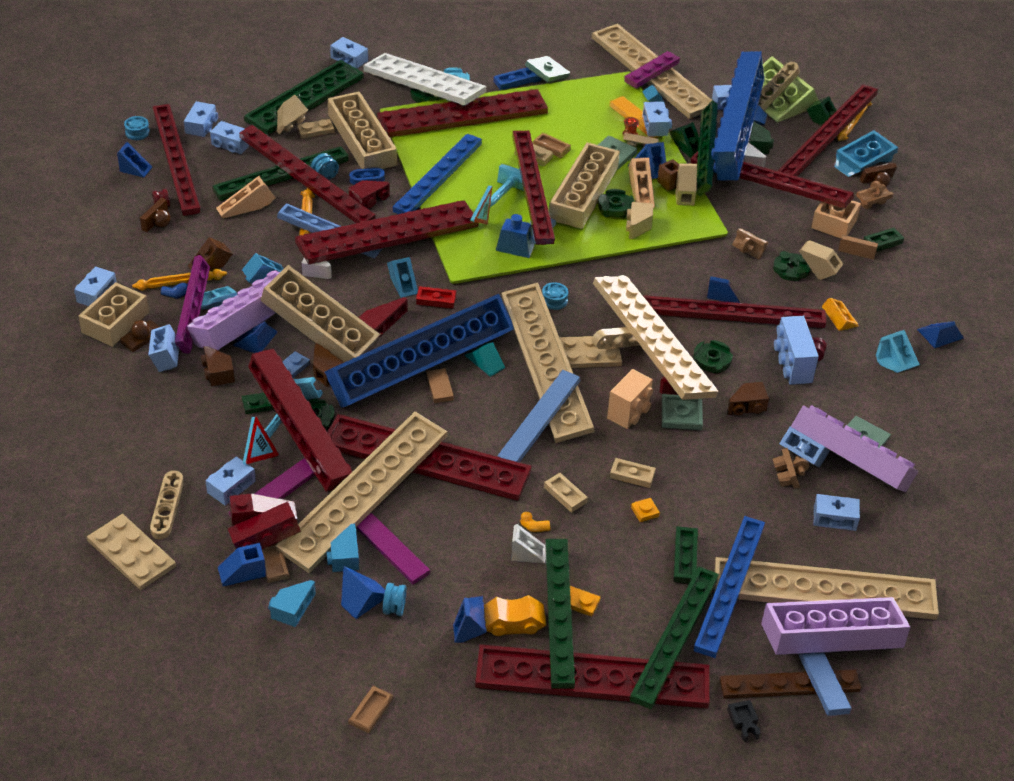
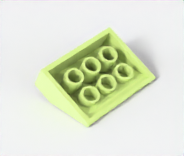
[759,57,818,122]

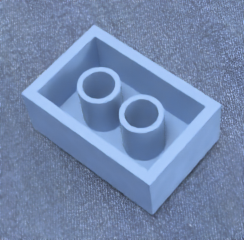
[774,316,819,385]

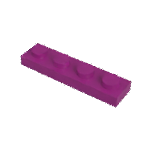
[624,51,680,89]

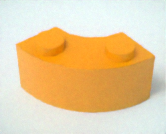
[484,595,546,636]

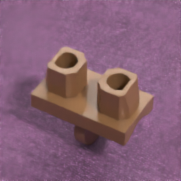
[857,181,893,209]
[732,228,768,259]
[773,448,809,488]

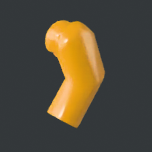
[520,512,550,532]

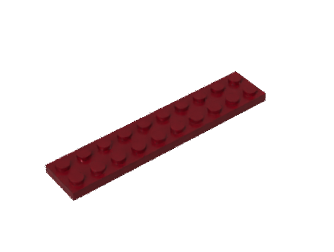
[377,89,548,137]
[295,200,479,265]
[328,414,532,501]
[475,645,709,709]

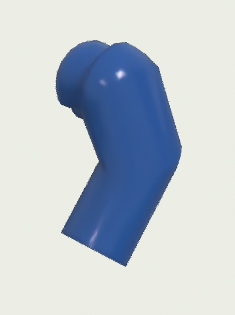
[161,283,188,299]

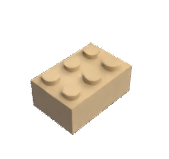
[79,282,149,347]

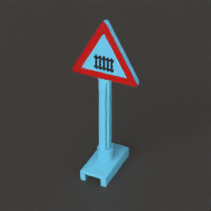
[471,164,524,225]
[243,377,323,464]

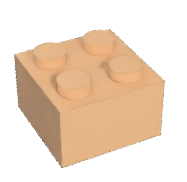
[811,201,861,238]
[607,369,653,429]

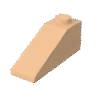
[628,158,655,208]
[216,176,276,218]

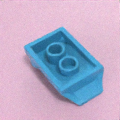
[834,130,898,177]

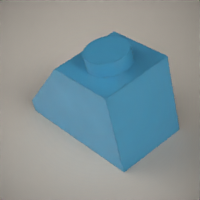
[242,253,284,284]
[387,257,418,298]
[327,524,359,572]
[268,580,316,627]

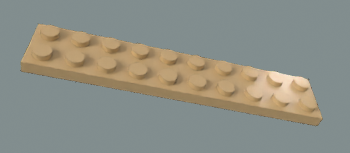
[592,24,712,119]
[593,276,718,400]
[501,283,595,443]
[276,412,447,573]
[714,557,939,620]

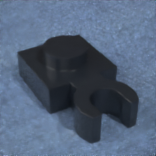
[727,700,760,742]

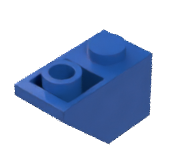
[218,543,266,586]

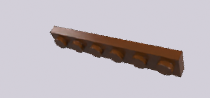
[719,669,861,699]

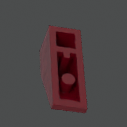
[358,297,408,338]
[229,494,297,526]

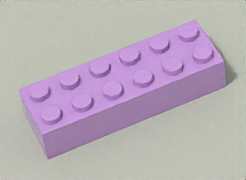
[187,270,280,350]
[791,405,918,492]
[761,597,910,655]

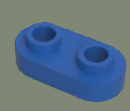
[350,168,385,185]

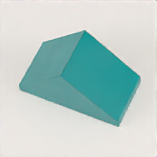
[465,342,505,377]

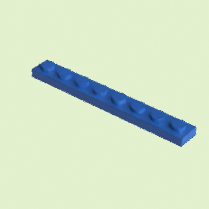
[393,133,482,214]
[694,516,765,658]

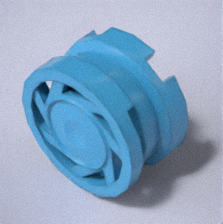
[124,116,150,140]
[311,153,339,179]
[542,282,568,310]
[383,583,407,616]

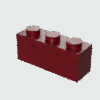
[228,501,302,549]

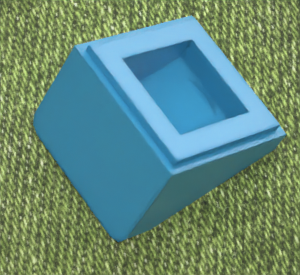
[643,85,665,104]

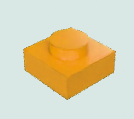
[631,498,660,522]

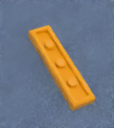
[610,96,660,138]

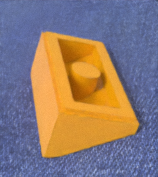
[822,298,859,331]

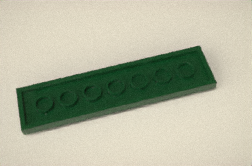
[244,60,364,135]

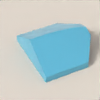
[201,286,237,309]
[876,330,920,373]

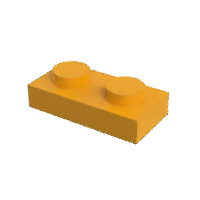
[570,586,601,617]

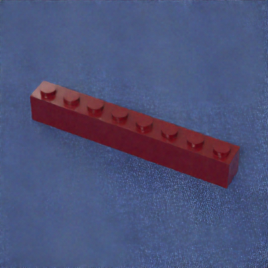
[248,348,352,492]

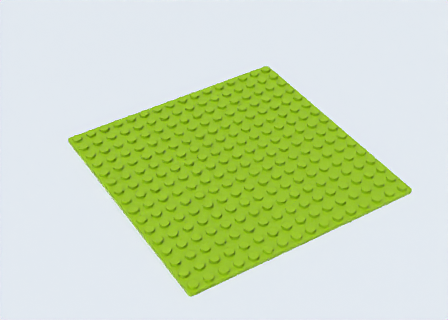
[380,71,728,284]

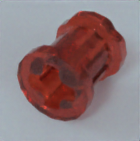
[622,117,639,136]

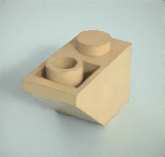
[277,95,308,135]
[675,163,697,205]
[626,202,653,239]
[799,240,843,280]

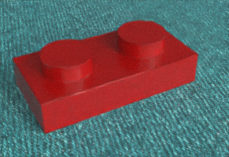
[416,286,456,309]

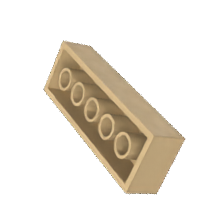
[328,91,397,169]
[549,142,620,229]
[261,265,380,362]

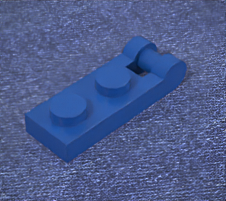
[493,68,542,90]

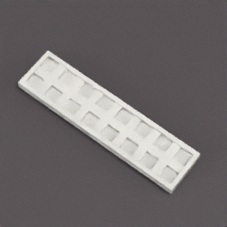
[363,53,486,105]

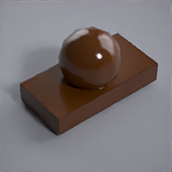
[859,163,897,187]
[140,198,171,232]
[120,320,160,352]

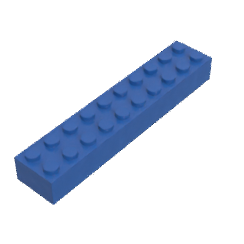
[711,51,765,180]
[325,294,514,408]

